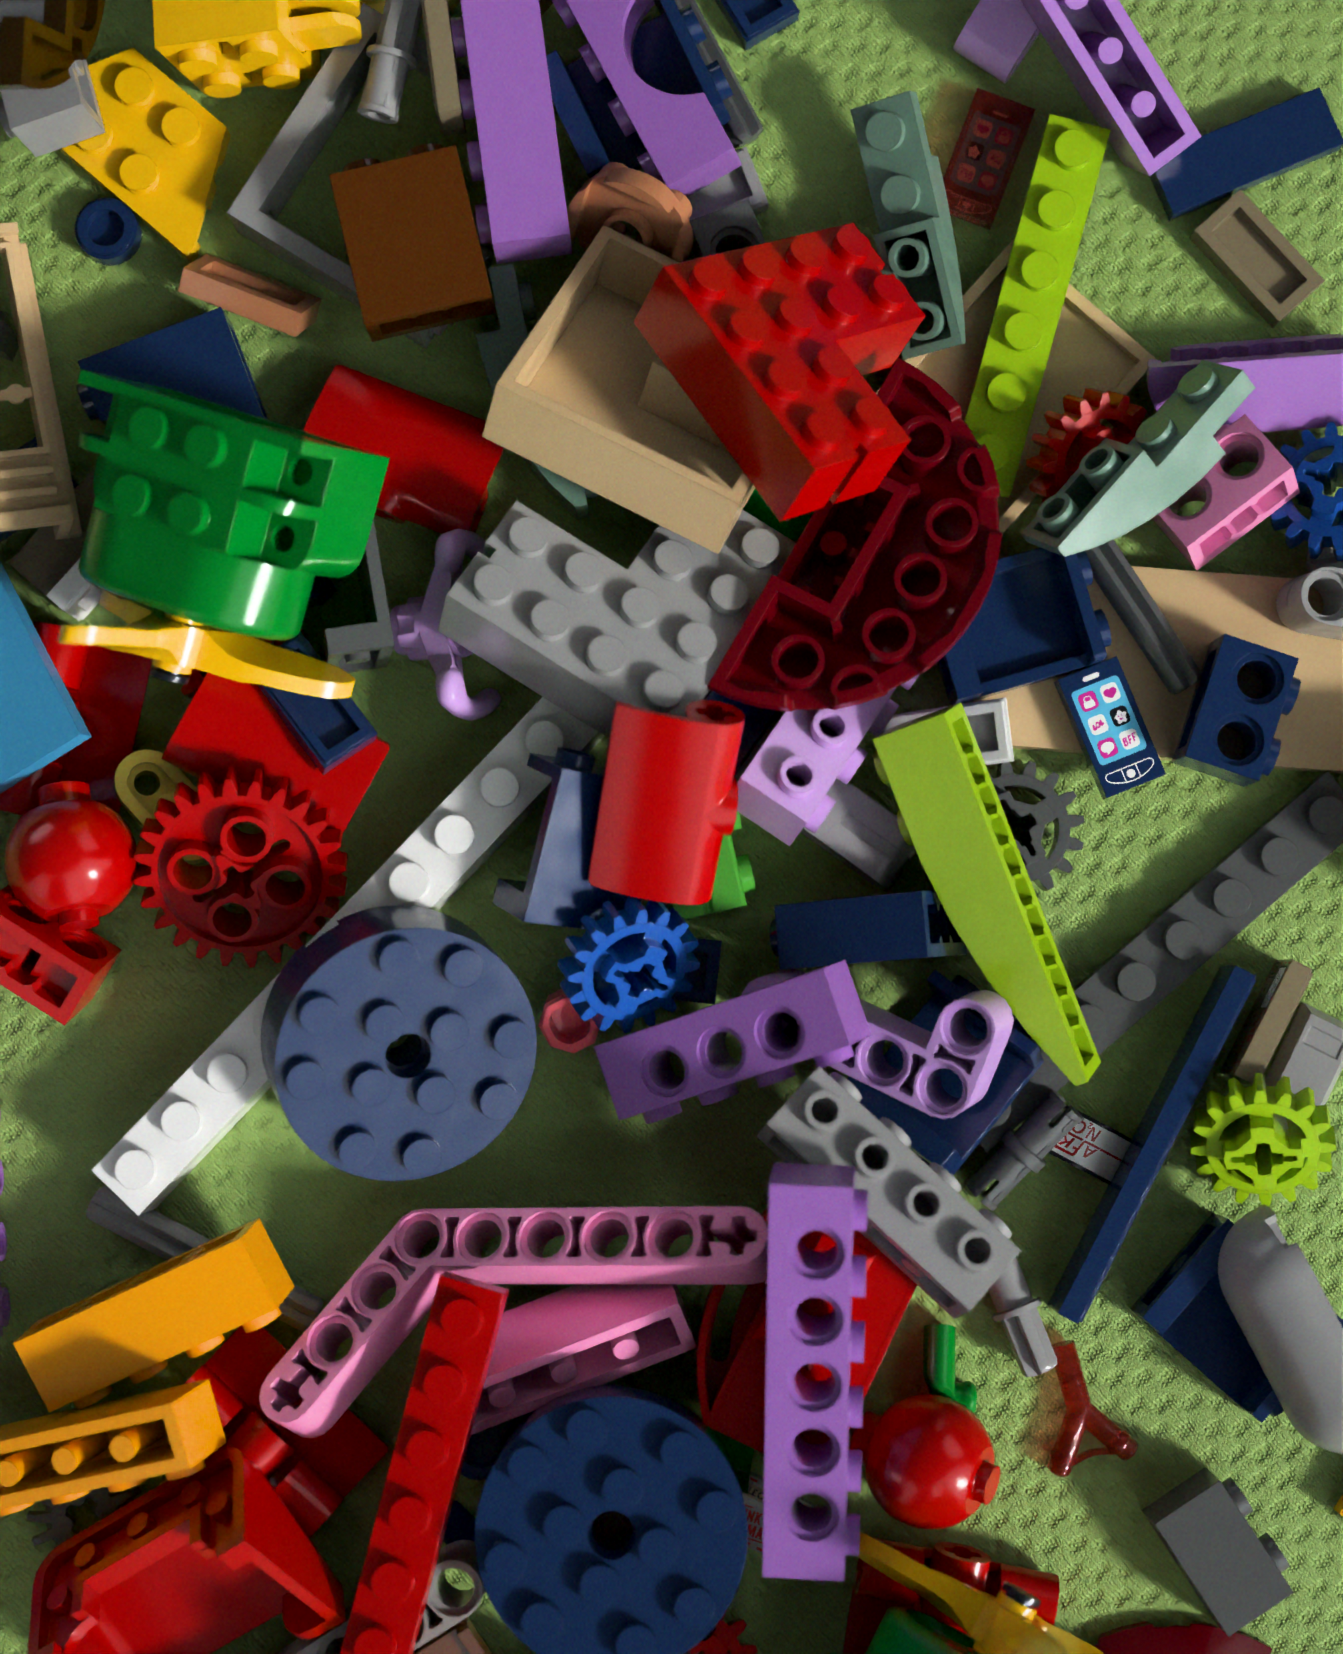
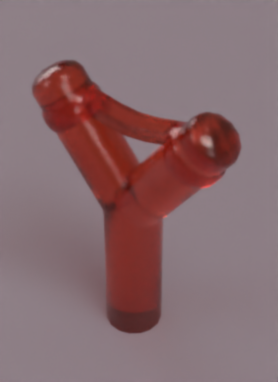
[1047,1340,1138,1477]

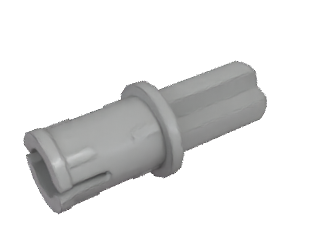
[357,0,422,124]
[988,1257,1057,1377]

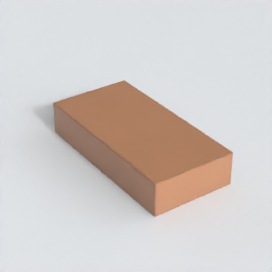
[178,253,322,337]

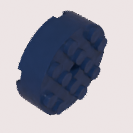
[261,905,537,1181]
[475,1385,748,1654]

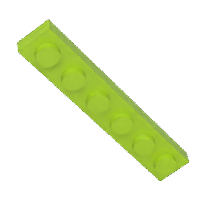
[964,114,1111,498]

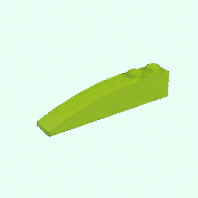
[872,702,1101,1086]

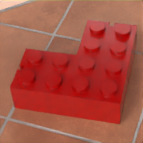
[633,223,926,522]

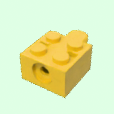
[152,0,362,98]

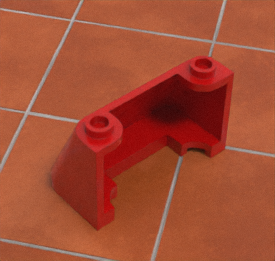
[27,1447,346,1654]

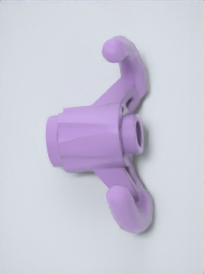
[390,529,501,721]

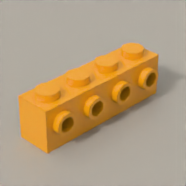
[13,1218,295,1413]
[0,1379,227,1516]

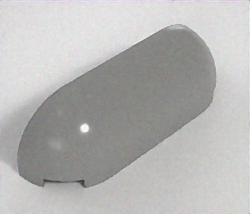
[1218,1204,1343,1454]

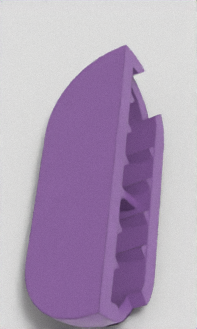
[1147,334,1343,432]

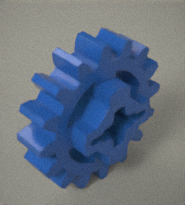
[1270,422,1343,561]
[557,896,700,1033]

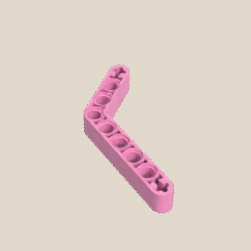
[259,1206,768,1438]

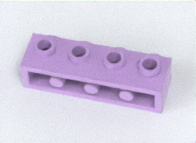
[737,674,920,846]

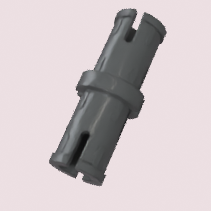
[964,1090,1084,1211]

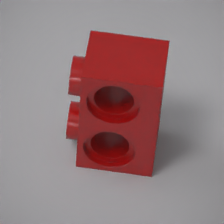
[0,884,122,1026]

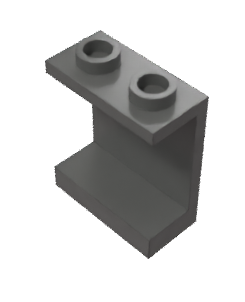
[320,519,395,673]

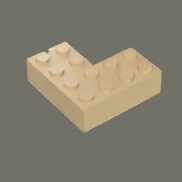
[482,225,755,554]

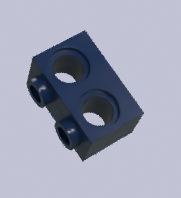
[1171,634,1301,787]

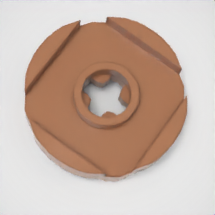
[567,162,693,263]

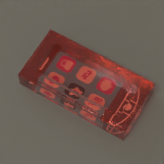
[943,88,1036,230]

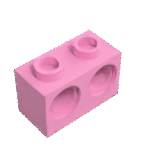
[1152,414,1300,571]

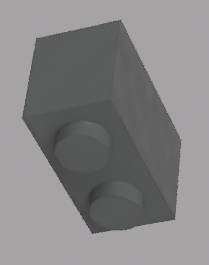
[1142,1468,1294,1637]

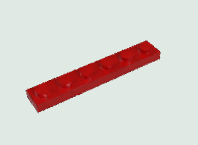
[340,1272,509,1654]

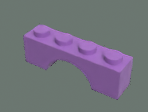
[552,0,742,197]

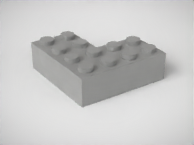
[438,500,796,738]

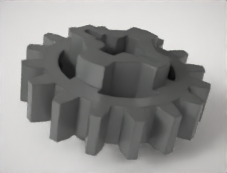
[989,761,1085,891]

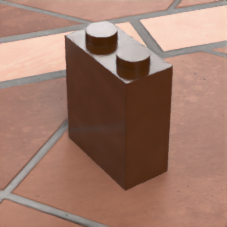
[329,143,496,342]

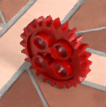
[134,767,348,968]

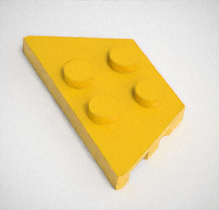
[59,47,231,263]

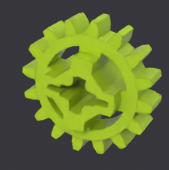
[1190,1073,1336,1206]

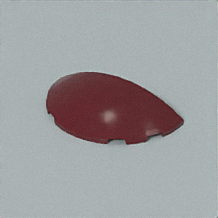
[707,358,1002,711]

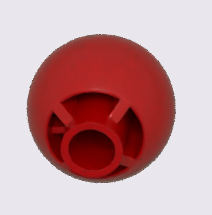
[4,781,138,931]
[850,1394,1000,1530]

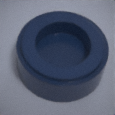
[75,198,142,266]

